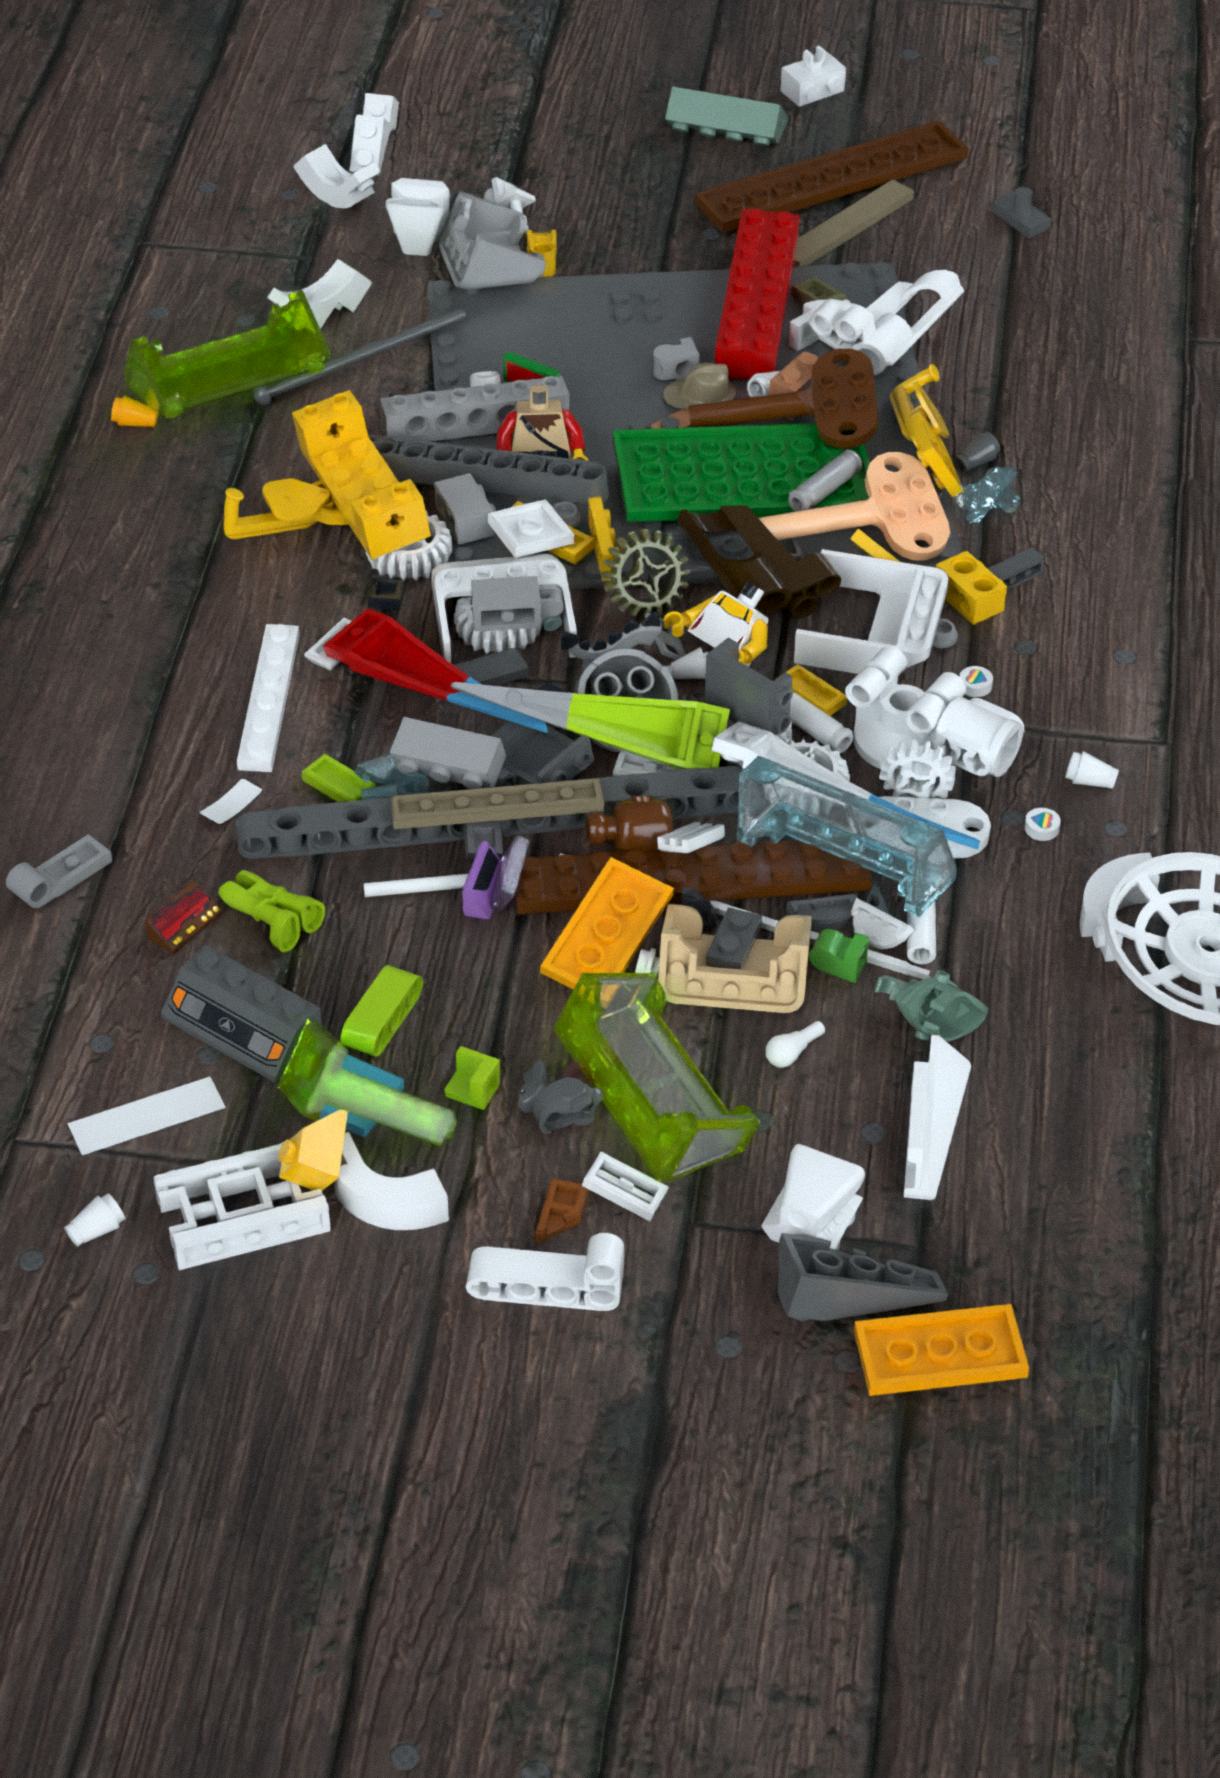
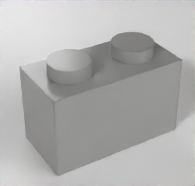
[434,473,496,545]

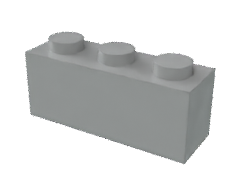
[390,717,506,789]

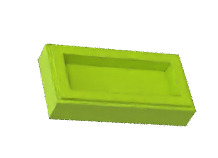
[302,754,376,802]

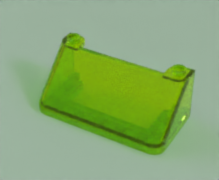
[124,290,331,418]

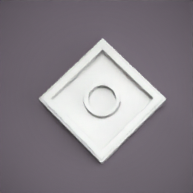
[488,499,574,558]

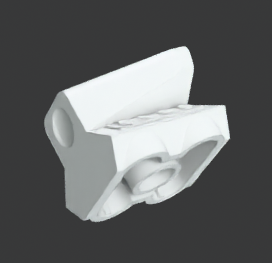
[386,178,450,256]
[761,1144,865,1250]

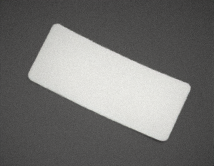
[199,779,262,824]

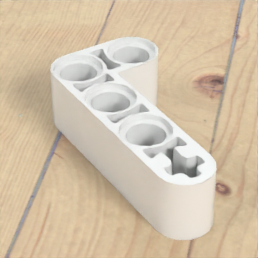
[466,1233,624,1311]

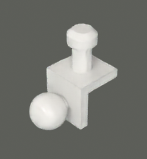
[483,177,535,224]

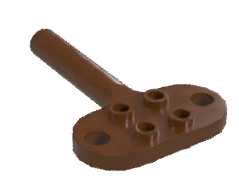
[689,348,879,449]

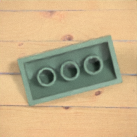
[665,86,788,147]

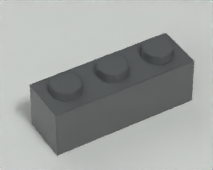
[987,547,1045,591]

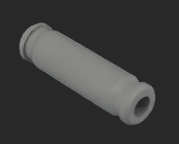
[788,450,862,512]

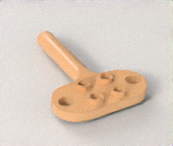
[759,452,950,561]

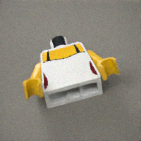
[664,582,768,667]

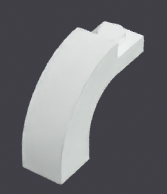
[293,144,381,208]
[1079,852,1160,962]
[334,1132,449,1230]

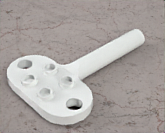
[850,796,991,964]

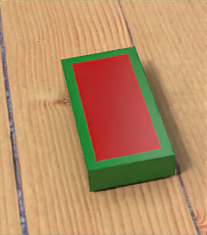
[503,351,560,383]

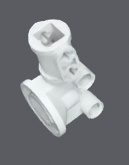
[845,646,1024,777]

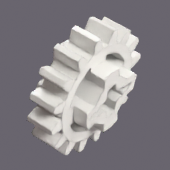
[879,739,956,799]

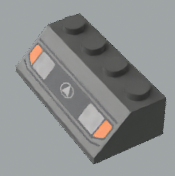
[161,944,322,1083]

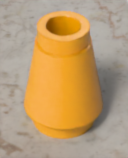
[111,395,158,428]

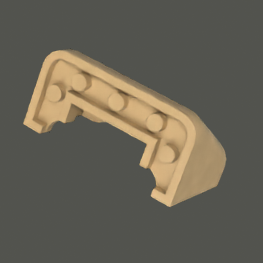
[658,904,812,1013]

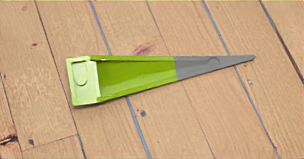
[450,682,730,770]

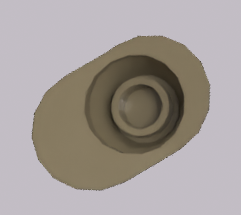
[663,362,736,410]

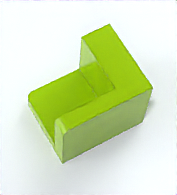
[445,1046,500,1110]

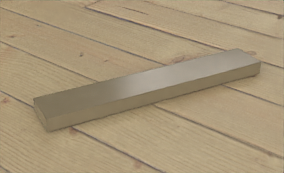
[794,179,914,266]
[390,778,604,829]

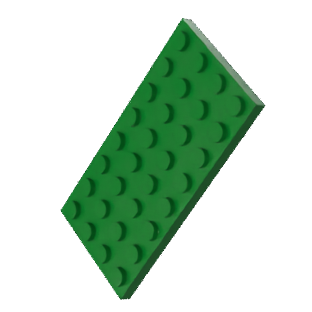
[612,424,870,522]

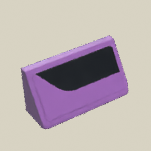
[462,841,507,919]

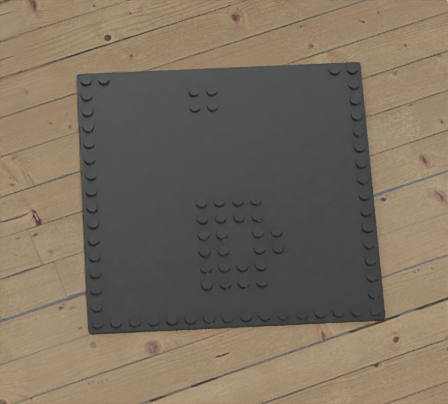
[427,262,962,589]

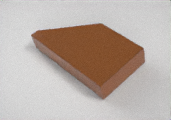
[535,1178,589,1242]

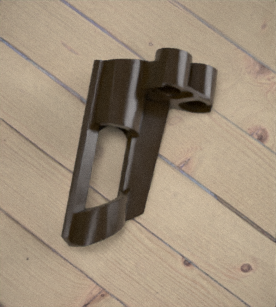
[677,505,842,619]

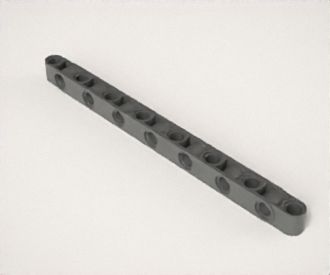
[235,766,756,859]

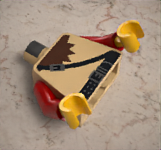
[496,385,589,461]

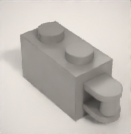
[471,576,564,632]

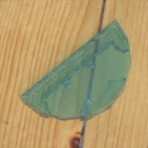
[354,754,412,789]

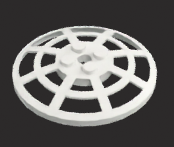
[1105,852,1220,1025]

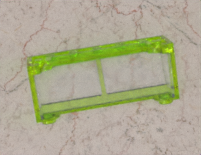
[553,973,760,1182]

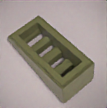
[790,277,846,304]

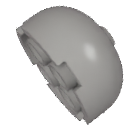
[574,649,678,753]

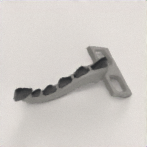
[560,612,686,660]

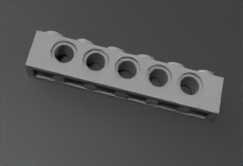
[380,376,570,442]

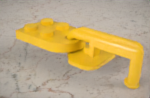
[890,364,963,498]
[223,478,349,539]

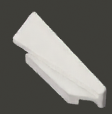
[904,1035,971,1200]

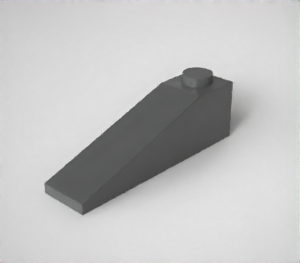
[778,1233,949,1321]

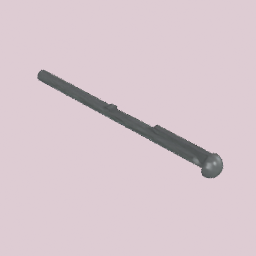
[253,308,466,405]

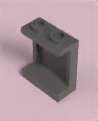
[705,637,793,735]
[491,721,594,785]

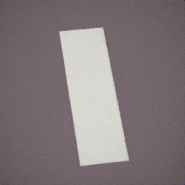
[67,1077,226,1155]

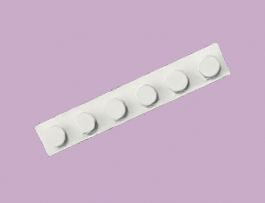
[237,624,300,772]

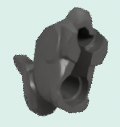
[517,1060,604,1134]

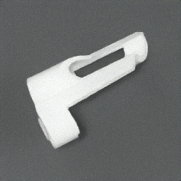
[809,270,964,375]

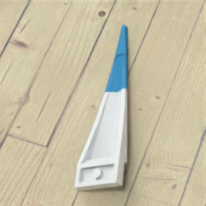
[712,721,980,850]

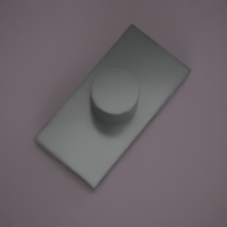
[991,187,1051,238]

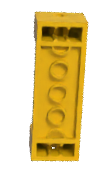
[292,390,431,559]

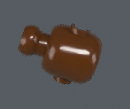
[585,795,673,852]

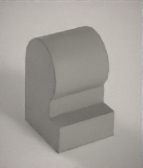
[653,337,699,381]

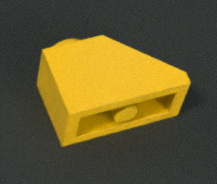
[278,1109,348,1191]

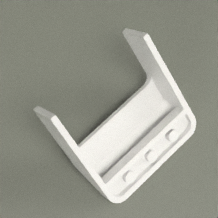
[794,549,948,674]
[431,554,577,663]

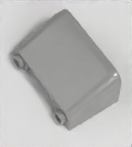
[439,191,545,290]

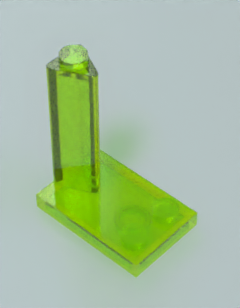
[278,1019,457,1146]

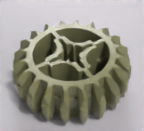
[601,529,690,618]

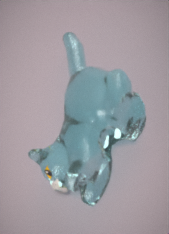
[956,466,1020,523]

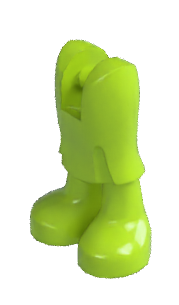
[218,870,325,952]

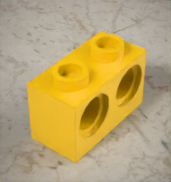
[936,551,1007,625]

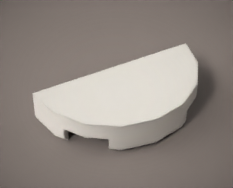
[851,898,915,950]

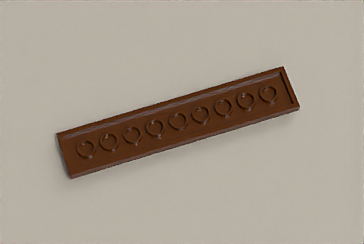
[695,120,969,233]
[511,835,872,915]

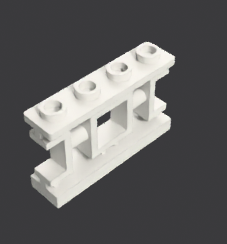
[154,1142,330,1270]

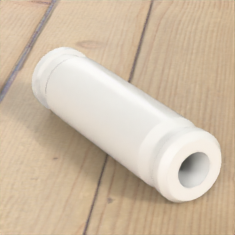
[790,692,853,753]

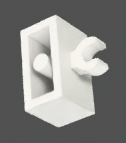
[781,46,846,107]

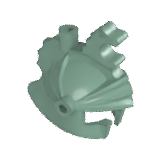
[874,970,988,1042]

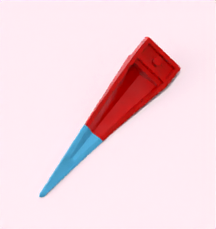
[323,608,548,733]

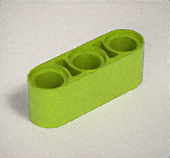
[340,965,423,1057]

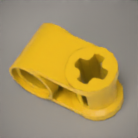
[527,230,557,277]

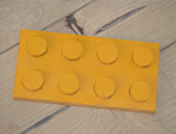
[540,857,674,1005]
[854,1304,1029,1396]

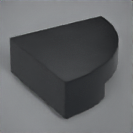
[681,888,717,928]

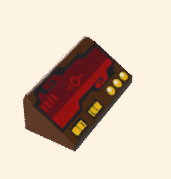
[145,880,223,954]

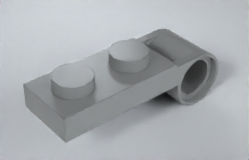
[6,834,112,908]

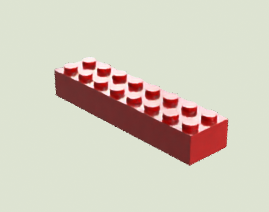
[715,209,800,381]

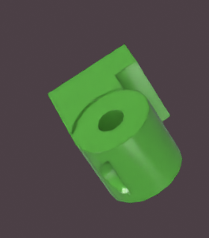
[809,929,869,983]

